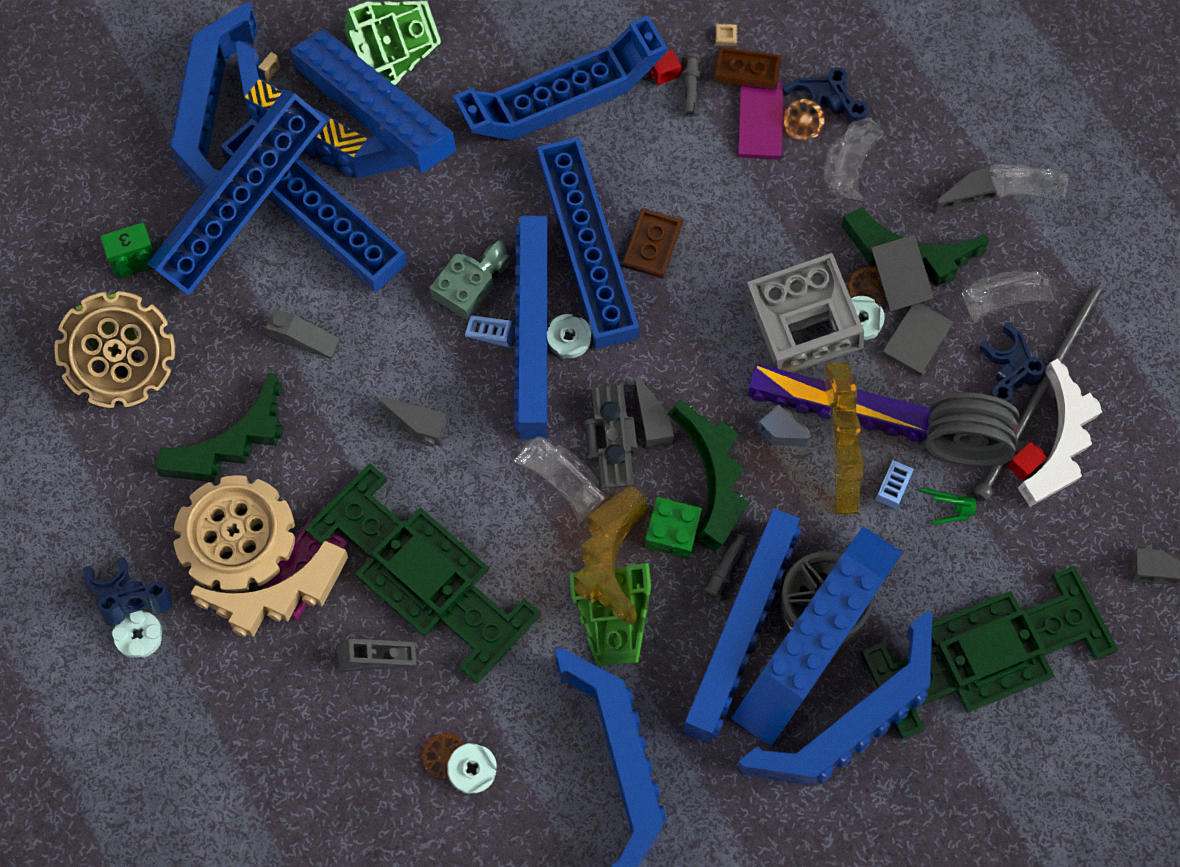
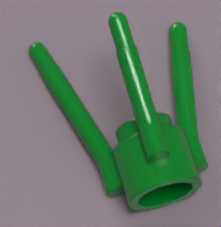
[919,487,976,525]

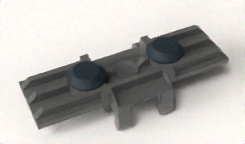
[584,383,639,489]

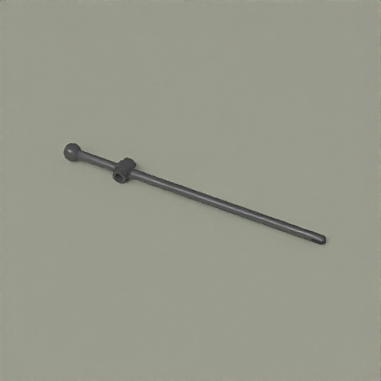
[974,285,1102,501]

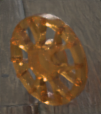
[784,99,824,140]
[848,267,886,305]
[423,733,467,779]

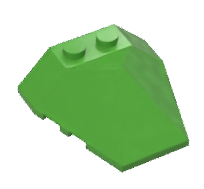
[345,1,441,85]
[569,563,651,666]

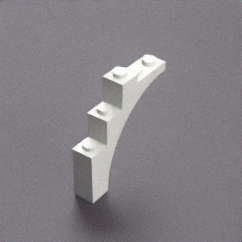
[1018,359,1102,507]

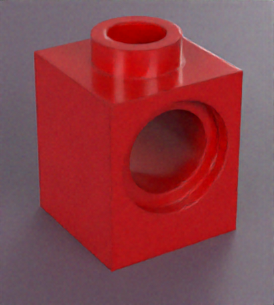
[648,50,681,86]
[1007,442,1047,482]

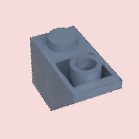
[757,405,811,447]

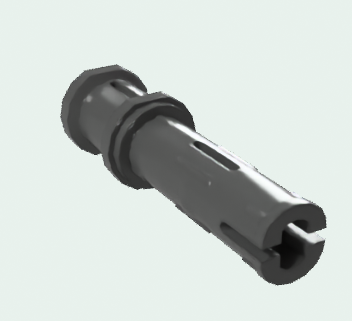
[681,53,701,117]
[702,534,748,602]

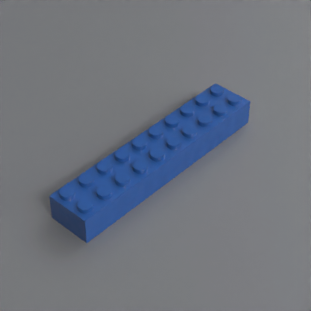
[290,29,456,174]
[147,89,326,295]
[220,119,407,293]
[537,137,639,349]
[514,216,548,439]
[683,508,802,744]

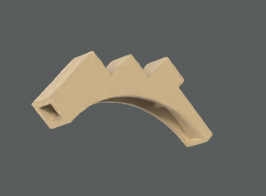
[191,541,348,637]

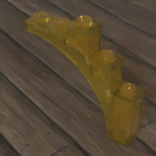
[824,362,864,515]
[574,485,648,625]

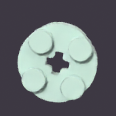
[851,296,885,340]
[547,314,591,359]
[112,610,162,658]
[447,744,497,794]

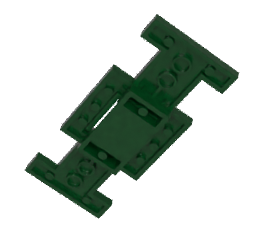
[305,463,541,684]
[861,566,1118,740]

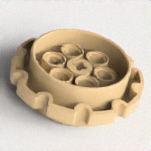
[54,291,175,408]
[174,476,295,593]

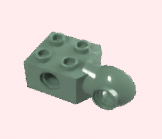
[430,240,511,321]

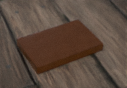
[714,47,782,90]
[622,208,683,279]

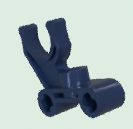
[783,67,868,127]
[980,322,1045,403]
[83,557,172,626]

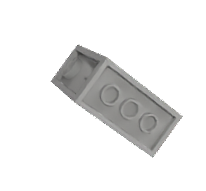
[747,253,864,373]

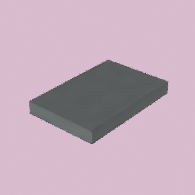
[871,234,934,312]
[882,303,954,377]

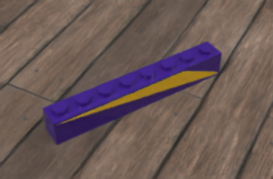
[747,363,930,442]

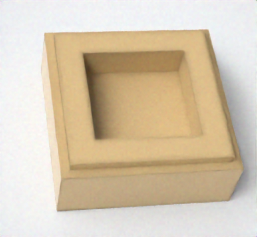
[716,24,737,46]
[258,52,280,81]

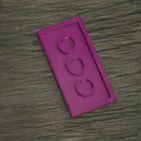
[738,82,783,160]
[261,519,349,620]

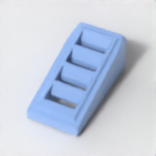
[465,315,515,347]
[875,460,914,509]

